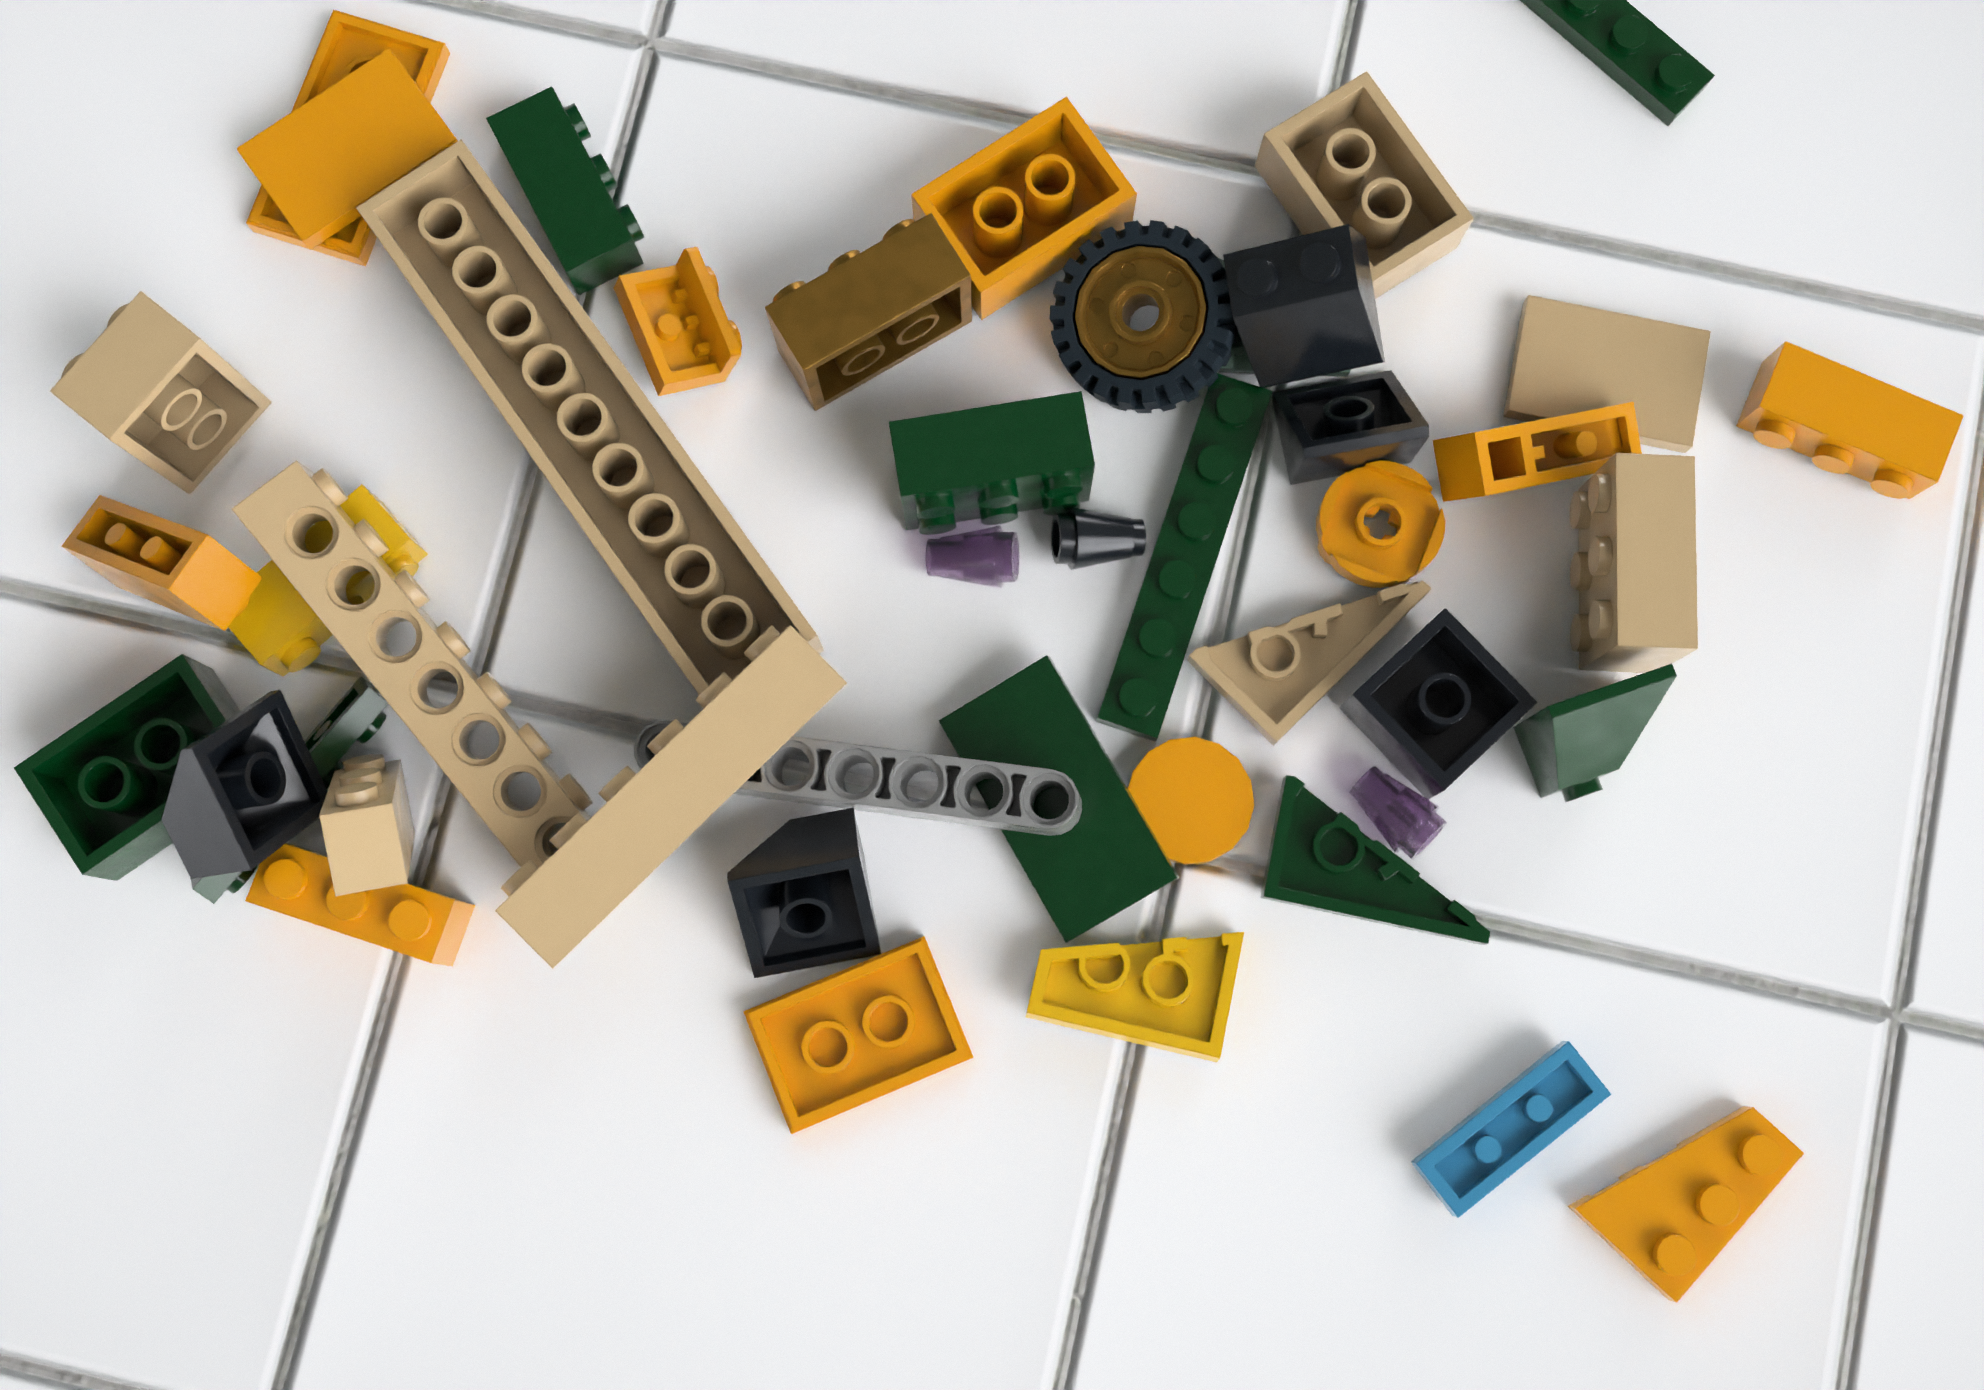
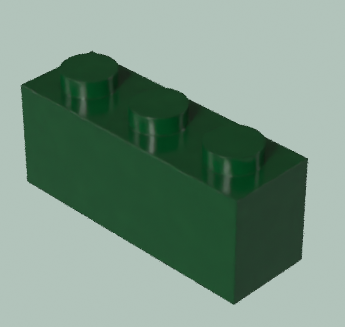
[486,86,645,295]

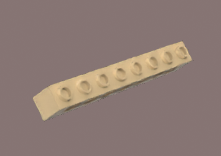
[232,460,593,868]

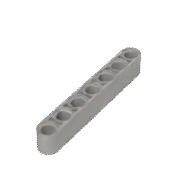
[634,720,1082,836]

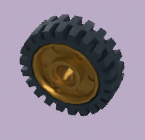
[1049,220,1238,413]

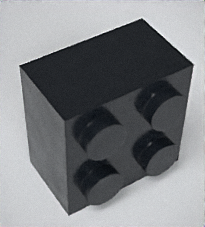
[1339,608,1538,800]

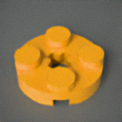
[1316,461,1446,588]

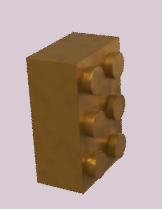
[765,213,972,411]

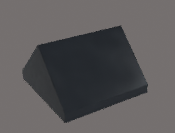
[1272,370,1429,485]

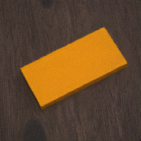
[246,9,450,267]

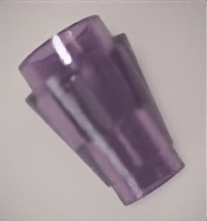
[925,526,1020,588]
[1349,766,1447,860]

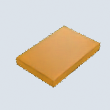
[236,48,458,250]
[743,936,974,1134]

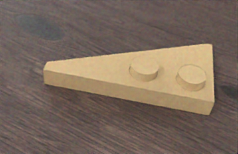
[1187,580,1432,746]

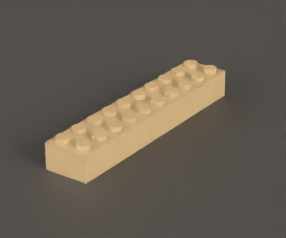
[356,139,824,695]

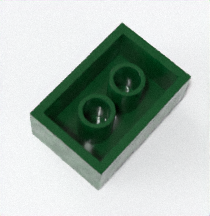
[889,391,1095,535]
[14,654,240,881]

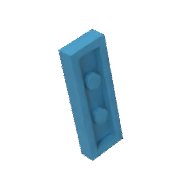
[1411,1041,1612,1218]

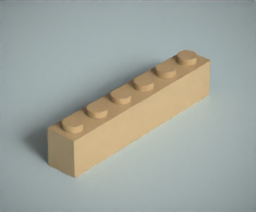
[495,625,847,969]

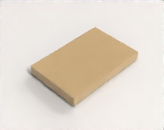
[1503,295,1711,453]

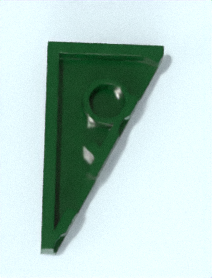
[1260,775,1491,945]

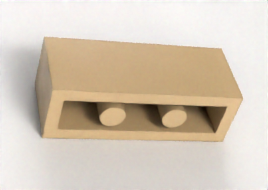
[319,754,415,896]

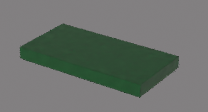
[939,655,1180,943]

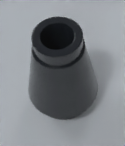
[1051,507,1146,570]

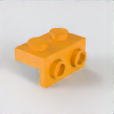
[613,246,742,396]

